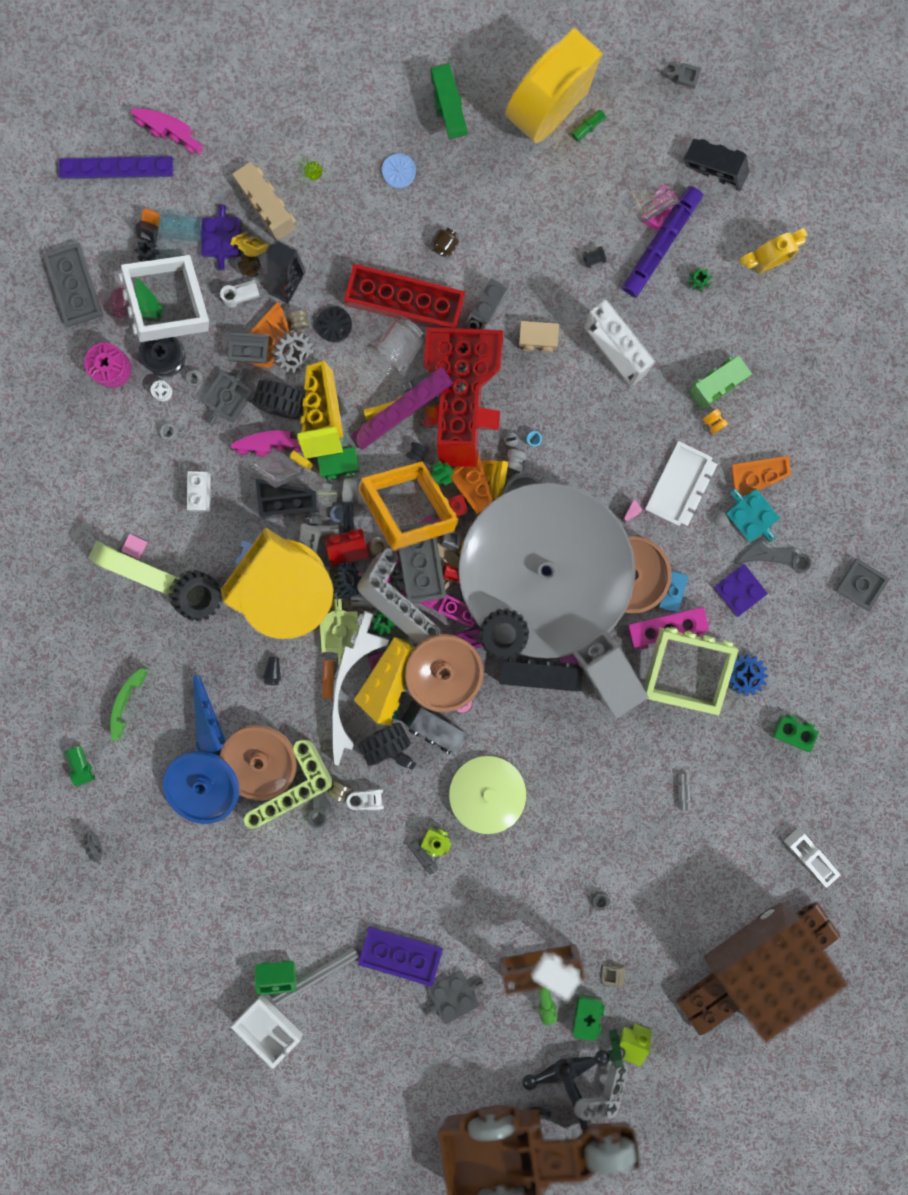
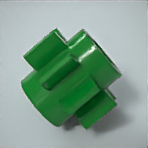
[687,267,712,292]
[431,461,455,486]
[370,612,395,636]

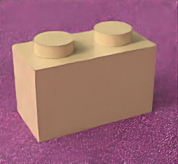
[519,321,559,353]

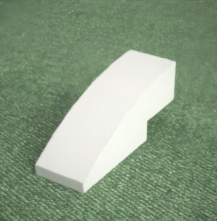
[784,828,840,888]

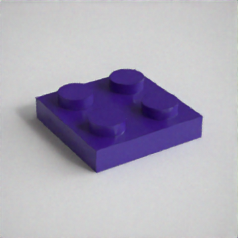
[713,564,768,617]

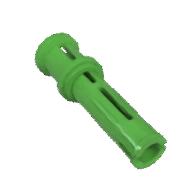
[538,988,557,1025]

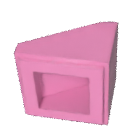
[623,499,642,523]

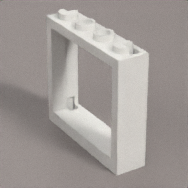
[118,255,209,342]
[584,300,655,387]

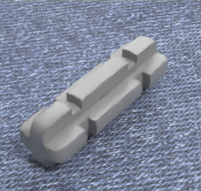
[678,773,691,811]

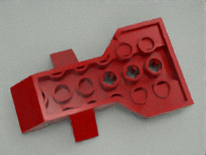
[423,328,504,468]

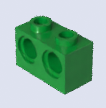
[771,714,819,753]

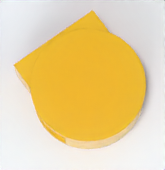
[505,28,603,143]
[220,527,333,639]

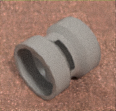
[506,449,527,473]

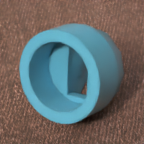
[526,431,542,446]

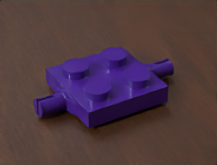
[201,205,241,271]

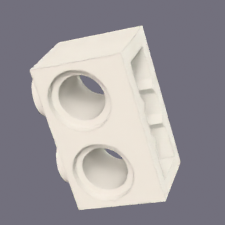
[187,472,211,512]

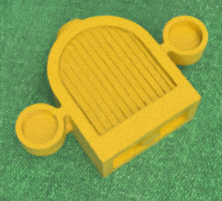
[739,228,808,275]

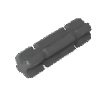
[408,839,438,875]

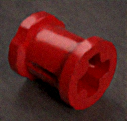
[442,563,460,585]

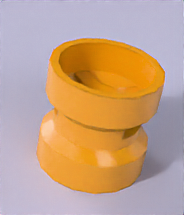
[702,409,728,435]

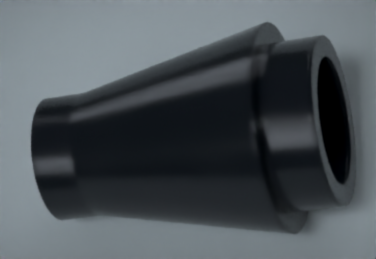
[262,657,281,686]

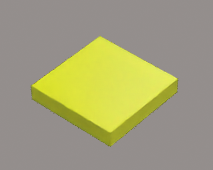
[298,427,343,459]

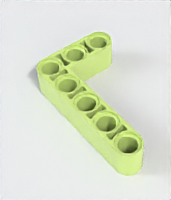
[88,541,180,595]
[244,739,332,829]

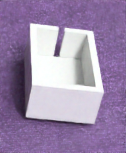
[231,995,303,1069]

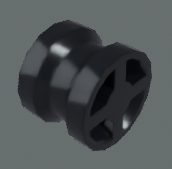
[406,442,429,462]

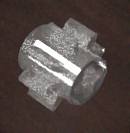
[317,484,338,507]

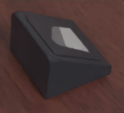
[135,220,158,243]

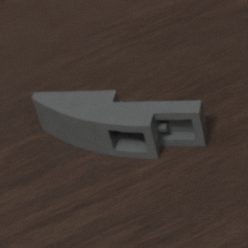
[460,277,509,353]

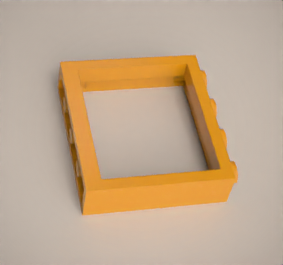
[358,461,458,550]

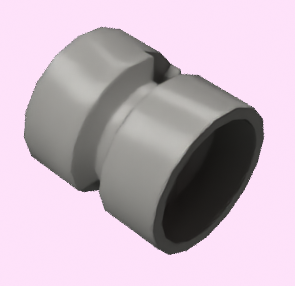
[342,478,366,505]

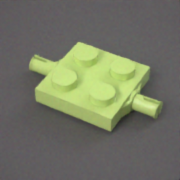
[320,599,359,664]

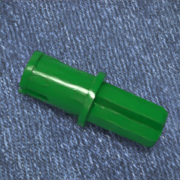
[571,110,606,142]

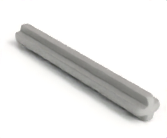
[272,948,359,1005]

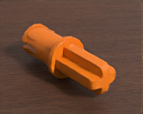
[321,660,336,698]

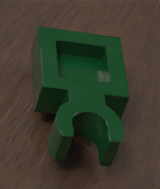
[608,1029,624,1069]

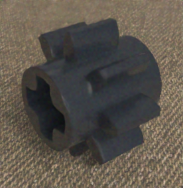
[134,239,160,261]

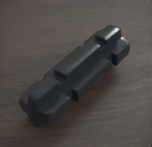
[342,502,354,533]

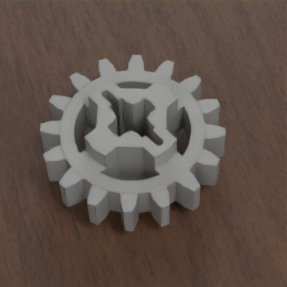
[272,330,314,373]

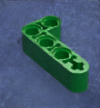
[430,62,468,140]

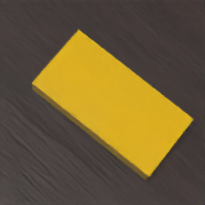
[290,450,314,471]

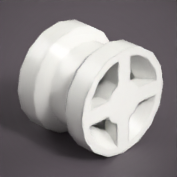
[151,380,172,402]

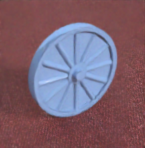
[382,153,416,188]

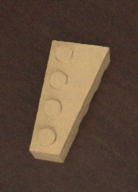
[232,162,296,240]

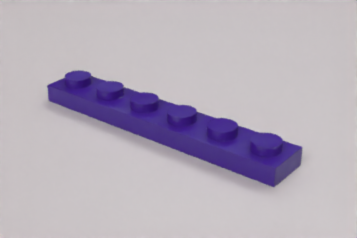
[59,156,174,179]

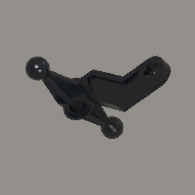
[522,1050,610,1132]

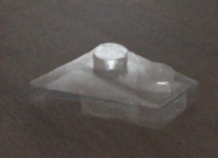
[630,183,679,222]

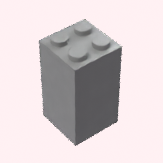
[572,630,648,719]

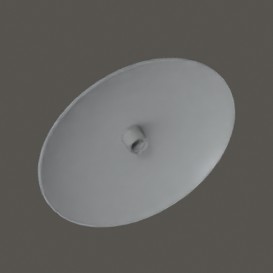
[459,483,635,658]

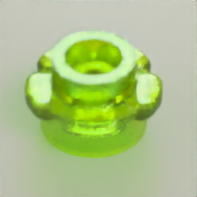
[304,161,323,180]

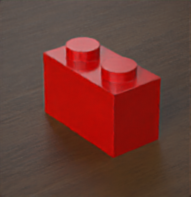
[325,529,369,566]

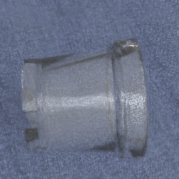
[365,316,426,381]

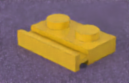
[230,232,270,257]
[483,460,508,500]

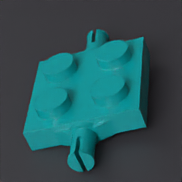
[725,488,780,542]

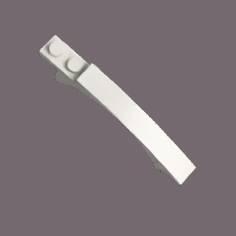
[332,610,389,766]

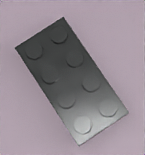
[43,242,104,327]
[398,521,446,604]

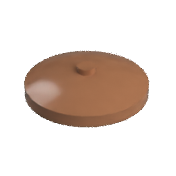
[624,536,671,614]
[405,634,483,712]
[220,725,297,800]

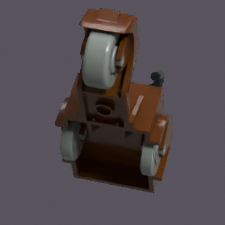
[438,1105,640,1195]

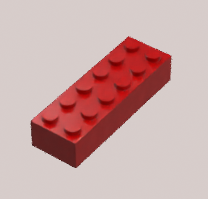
[344,263,465,328]

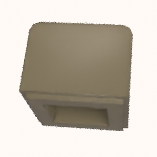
[601,964,626,988]

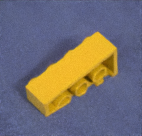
[300,361,344,438]
[354,637,415,725]

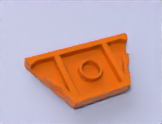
[244,301,295,369]

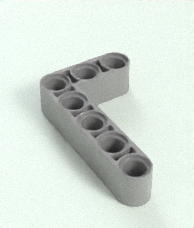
[358,548,440,644]

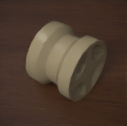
[288,310,310,331]
[328,780,352,803]

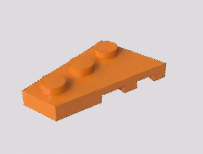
[730,456,791,501]

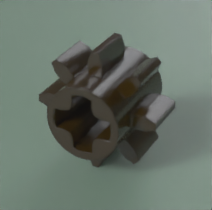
[238,255,262,278]

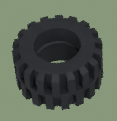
[252,380,305,419]
[169,570,222,621]
[479,608,529,660]
[358,722,411,766]

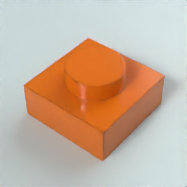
[141,208,163,234]

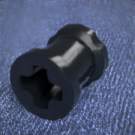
[583,246,606,268]

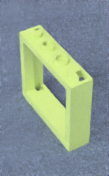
[643,627,739,715]

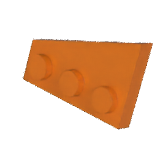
[451,453,493,516]

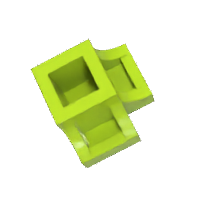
[620,1023,652,1067]

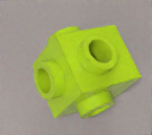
[421,827,452,857]

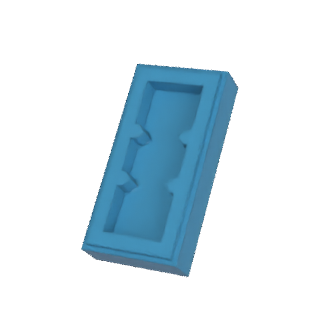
[659,571,688,613]

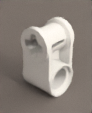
[347,789,384,810]

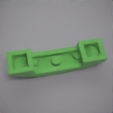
[110,668,149,741]

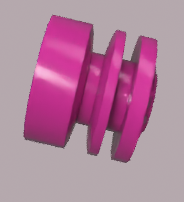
[84,343,132,388]

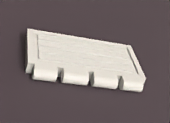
[645,441,717,526]

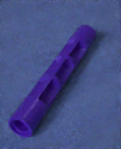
[621,186,703,298]

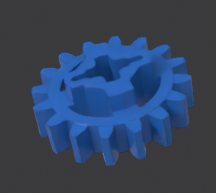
[729,654,769,696]

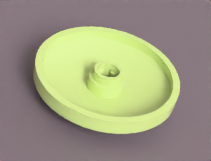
[449,756,526,834]

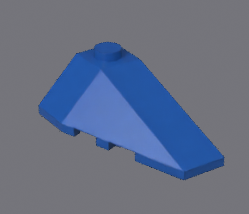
[193,675,226,753]

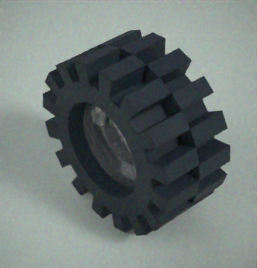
[328,562,362,599]

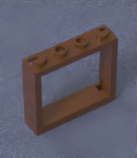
[500,944,585,995]

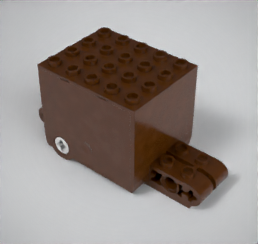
[676,902,849,1044]

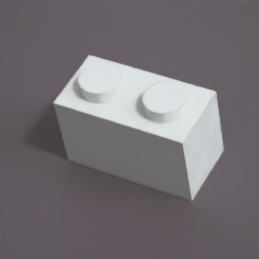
[532,953,581,1001]

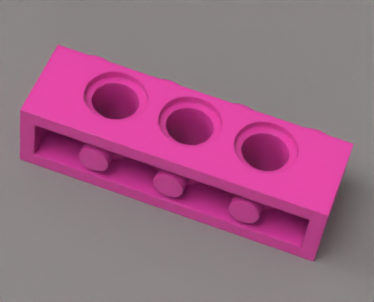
[627,607,710,650]

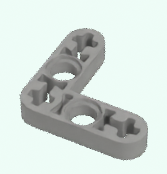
[574,1062,628,1120]

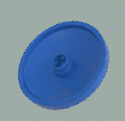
[163,751,240,824]

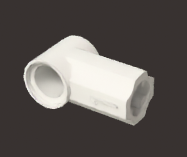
[220,280,260,307]

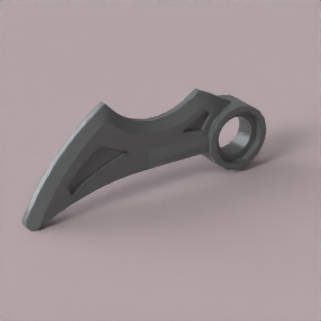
[734,538,812,573]
[308,760,332,828]

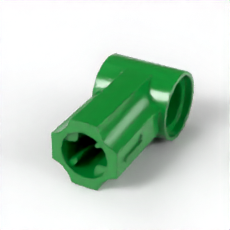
[64,745,95,787]

